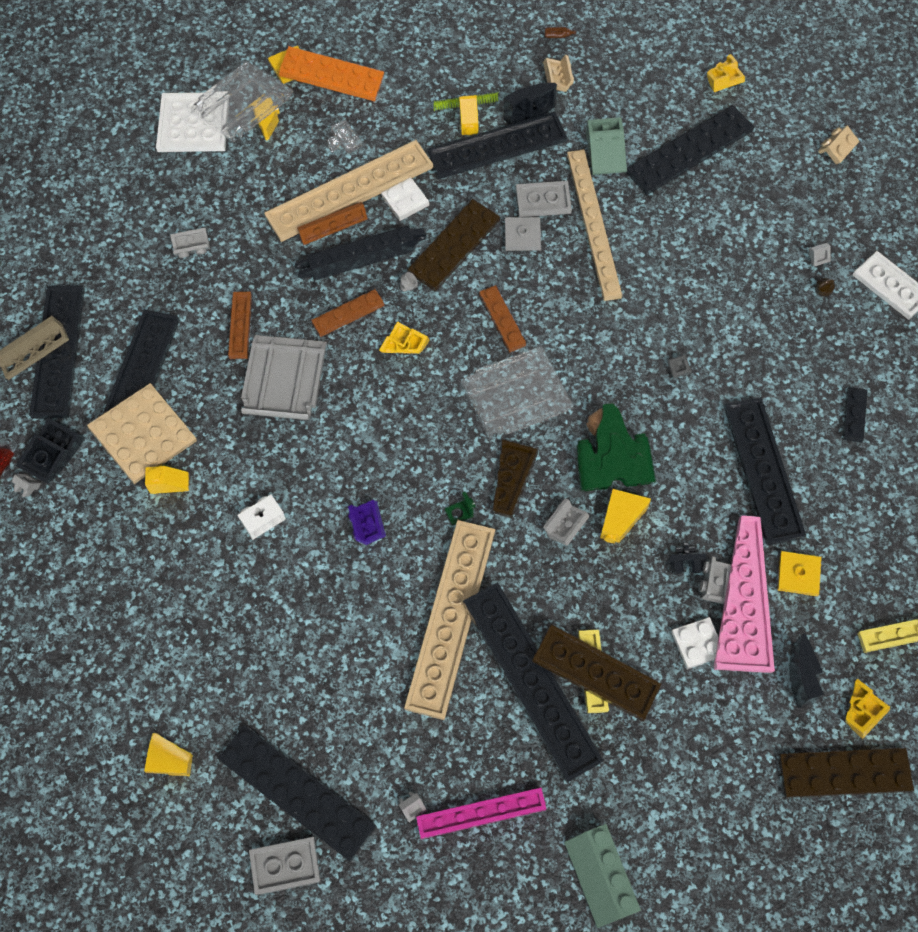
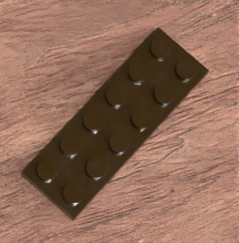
[407,199,500,292]
[532,624,661,722]
[778,748,914,798]

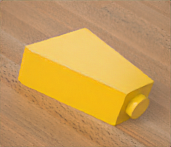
[600,489,651,543]

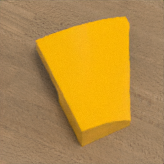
[707,54,745,92]
[379,322,430,354]
[846,679,890,739]
[144,733,193,776]

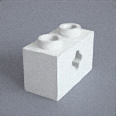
[238,495,286,540]

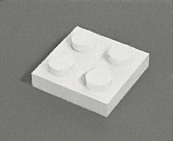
[381,177,429,221]
[671,617,719,669]

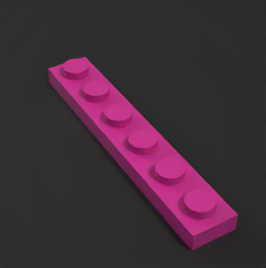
[416,788,547,839]

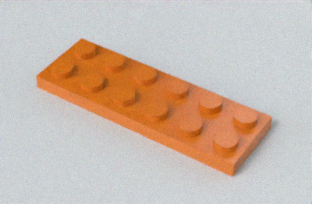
[279,46,384,101]

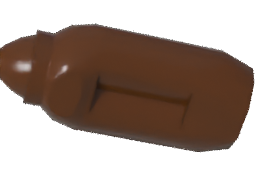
[545,27,576,38]

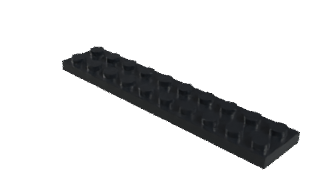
[462,582,604,783]

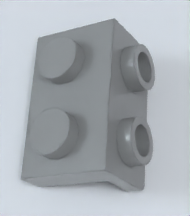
[170,228,210,258]
[544,498,589,546]
[700,556,731,604]

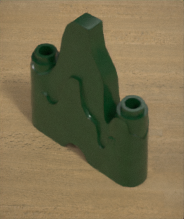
[576,403,656,492]

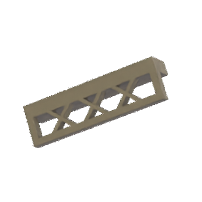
[0,316,69,380]

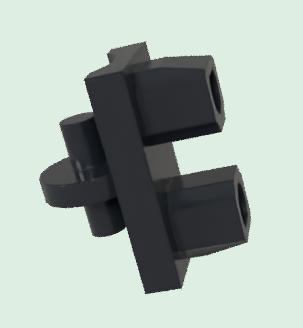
[667,542,706,574]

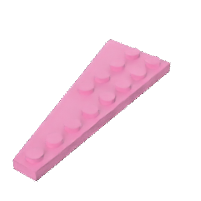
[714,516,775,673]

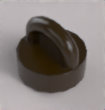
[815,278,835,296]

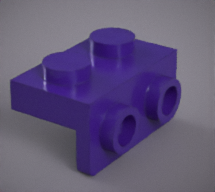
[348,500,386,545]

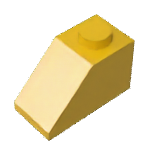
[459,95,478,135]
[252,98,280,140]
[145,466,189,494]

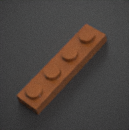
[297,202,368,245]
[479,285,526,353]
[311,289,384,337]
[228,292,252,359]

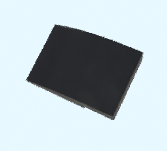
[503,82,557,125]
[16,418,85,484]
[789,633,824,709]

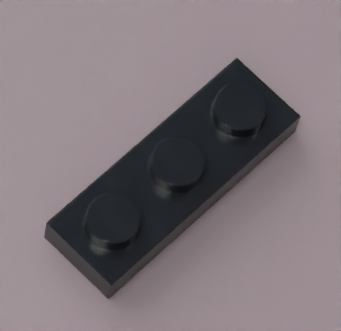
[843,387,868,443]

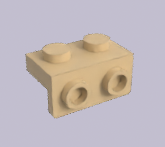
[543,55,574,92]
[818,125,859,164]

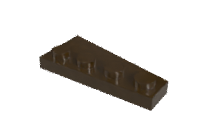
[493,439,539,519]

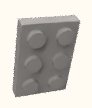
[516,181,572,217]
[249,837,321,896]

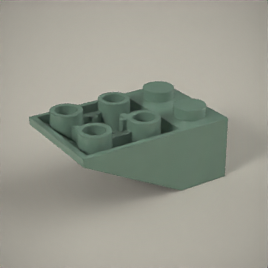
[586,117,627,175]

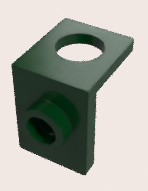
[445,491,476,526]

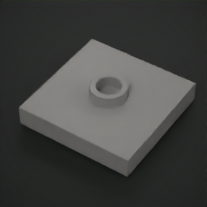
[505,217,541,251]

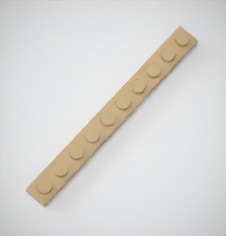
[567,150,622,301]

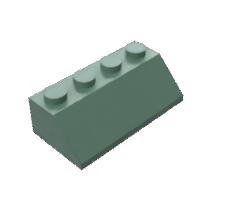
[564,824,641,928]

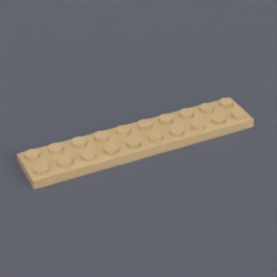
[264,140,433,242]
[404,520,495,720]

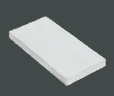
[853,251,918,320]

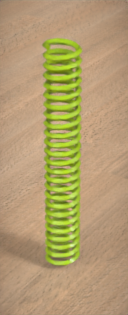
[434,92,499,111]

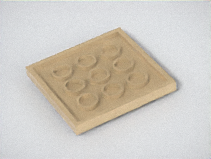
[87,383,197,484]

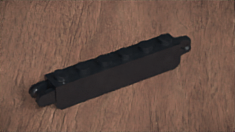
[294,225,426,280]

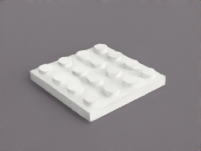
[156,92,230,152]

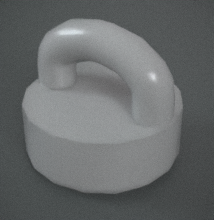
[400,272,418,292]

